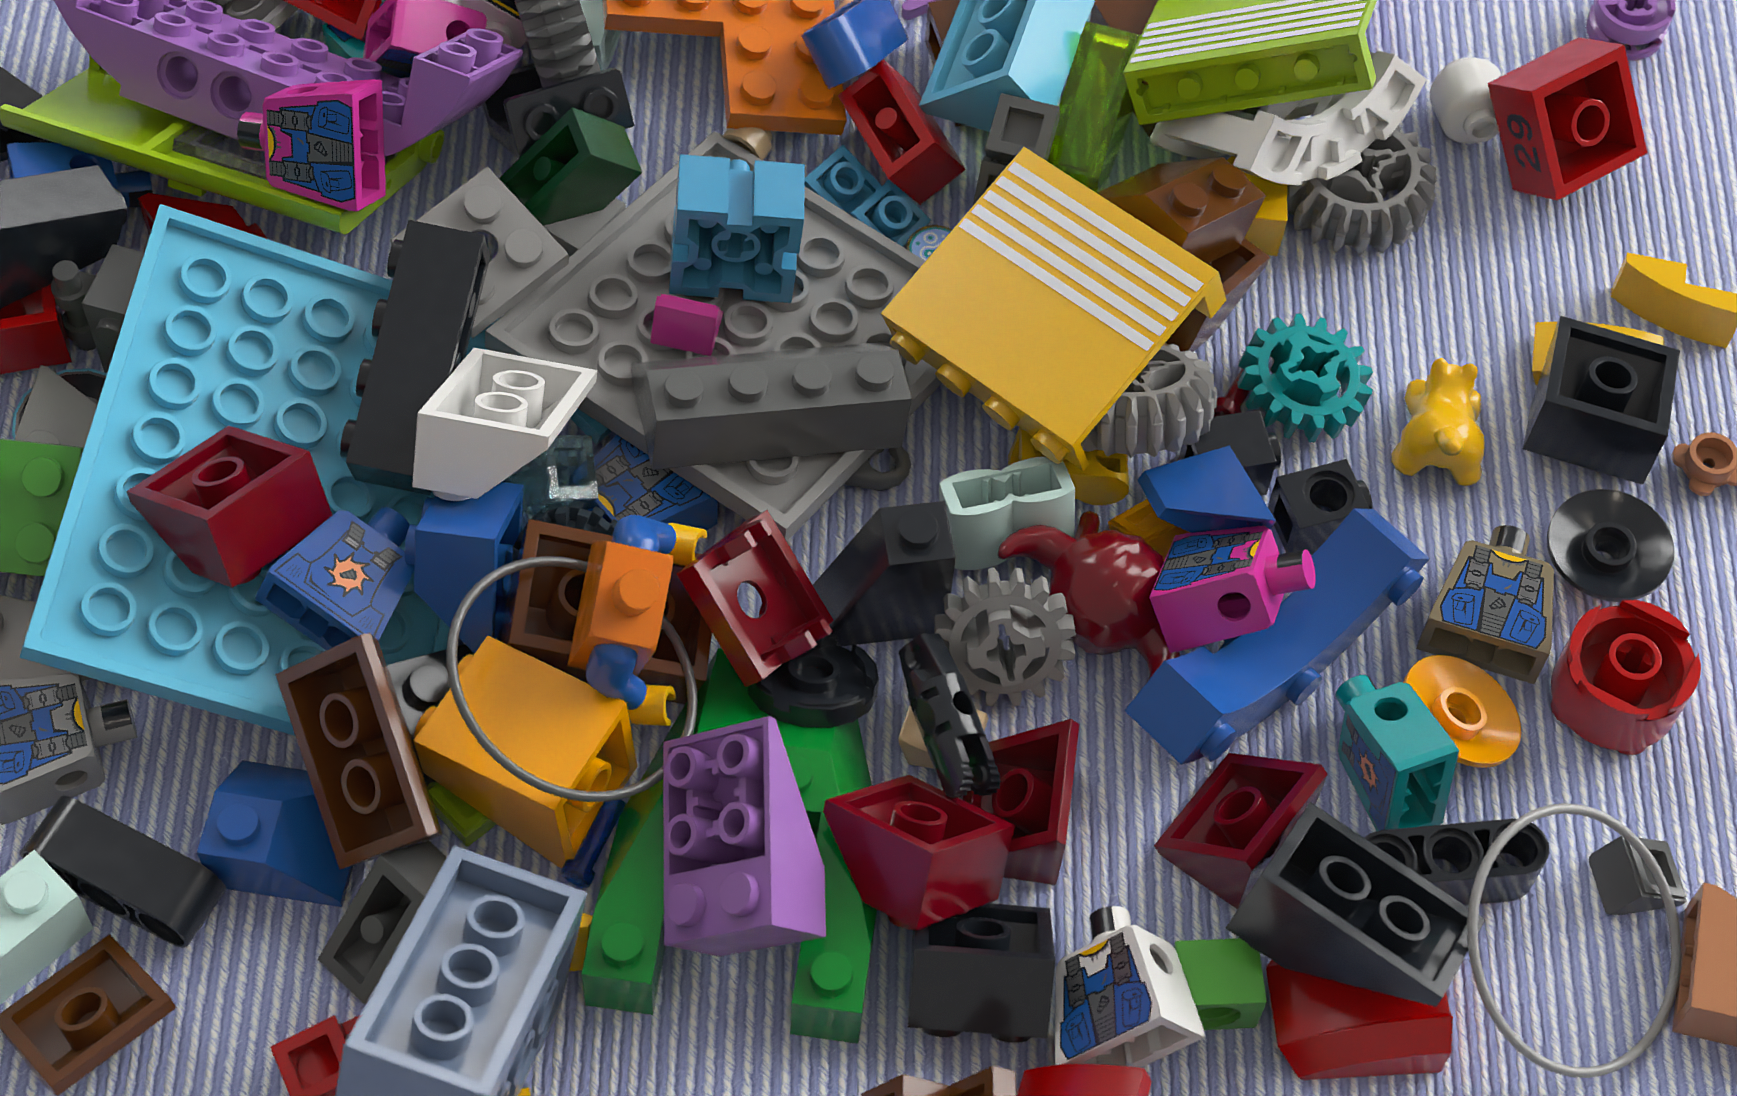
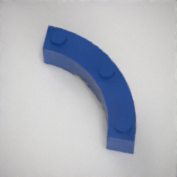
[1124,508,1430,765]

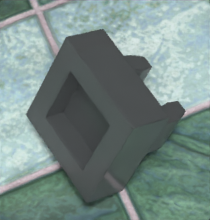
[985,93,1060,163]

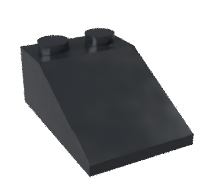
[1226,802,1486,1007]

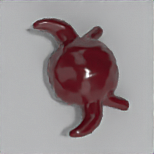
[997,511,1180,680]

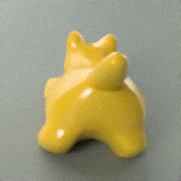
[1391,358,1485,486]

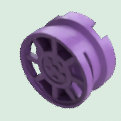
[1586,0,1676,60]

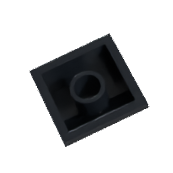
[1523,316,1680,485]
[908,903,1056,1043]

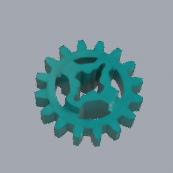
[1237,314,1373,442]

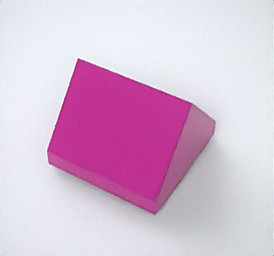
[650,293,723,356]

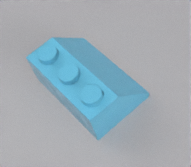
[919,0,1095,132]

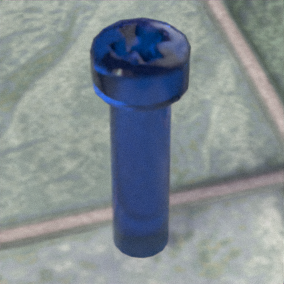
[560,799,626,888]

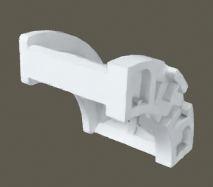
[1150,50,1427,185]

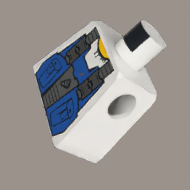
[1055,906,1205,1068]

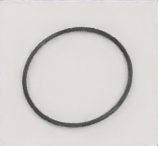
[446,556,698,802]

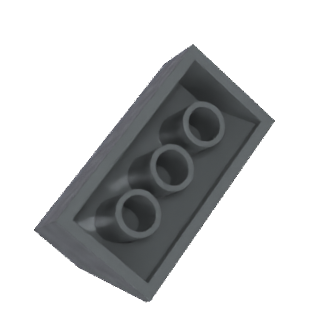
[631,343,912,470]

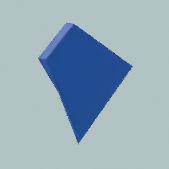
[1137,445,1276,533]

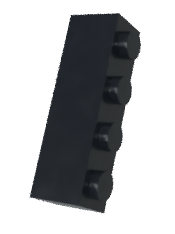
[340,220,490,496]

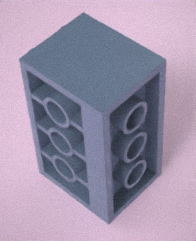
[336,846,587,1096]

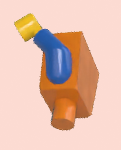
[567,515,707,726]

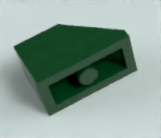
[499,107,643,226]

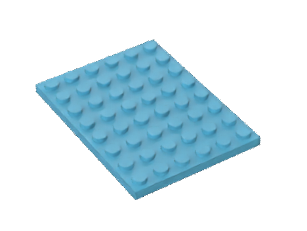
[19,204,502,736]

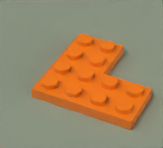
[603,0,847,135]

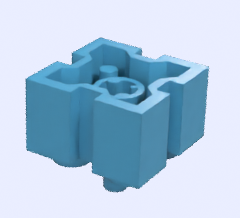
[669,154,805,303]

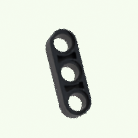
[20,796,226,948]
[1365,818,1549,905]

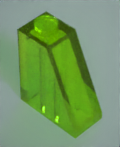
[1047,21,1143,193]

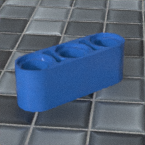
[801,0,909,89]

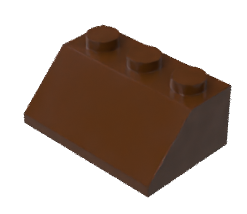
[499,519,712,705]
[275,632,443,869]

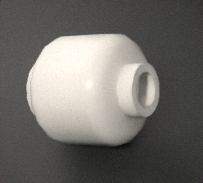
[1429,57,1502,144]

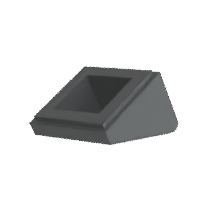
[1589,836,1687,915]

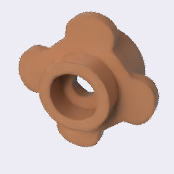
[1671,432,1737,496]

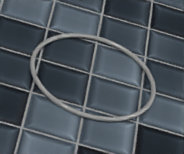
[1467,803,1682,1078]

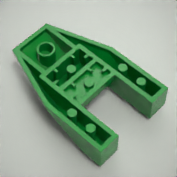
[582,648,878,1044]

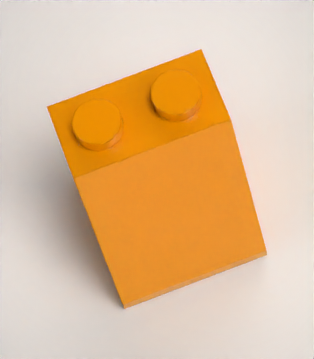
[413,635,637,871]

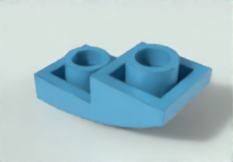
[805,145,932,247]

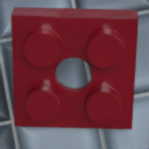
[676,510,834,687]

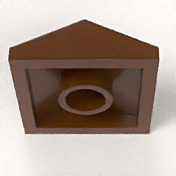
[0,934,177,1096]

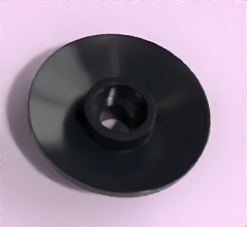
[1547,489,1675,602]

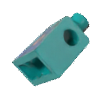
[1335,675,1459,831]

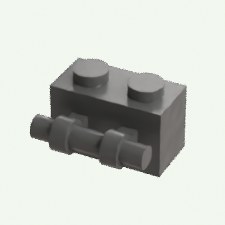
[51,244,144,373]

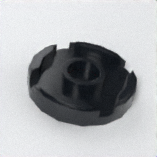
[747,635,879,728]

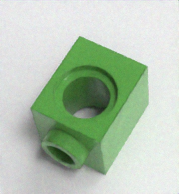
[1174,938,1267,1030]

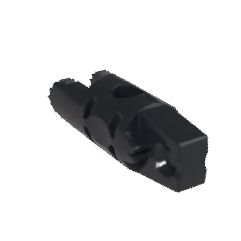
[898,633,1001,798]

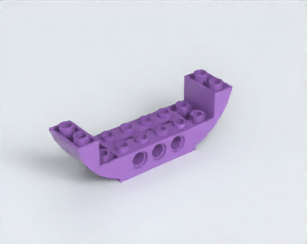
[54,0,523,156]

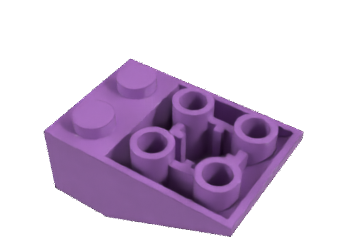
[663,716,826,957]

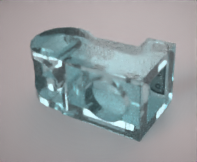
[502,435,599,515]

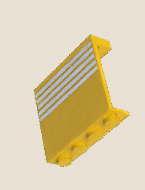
[881,147,1227,471]

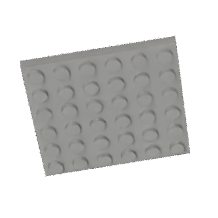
[485,131,942,542]

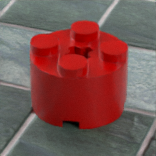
[1551,600,1701,755]

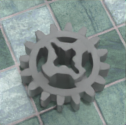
[934,568,1076,706]

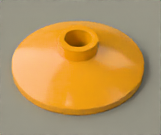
[1403,655,1521,768]

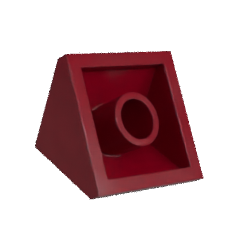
[963,719,1080,885]
[1154,753,1328,910]

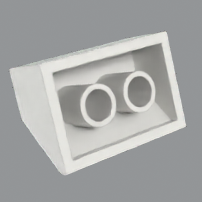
[412,348,597,501]

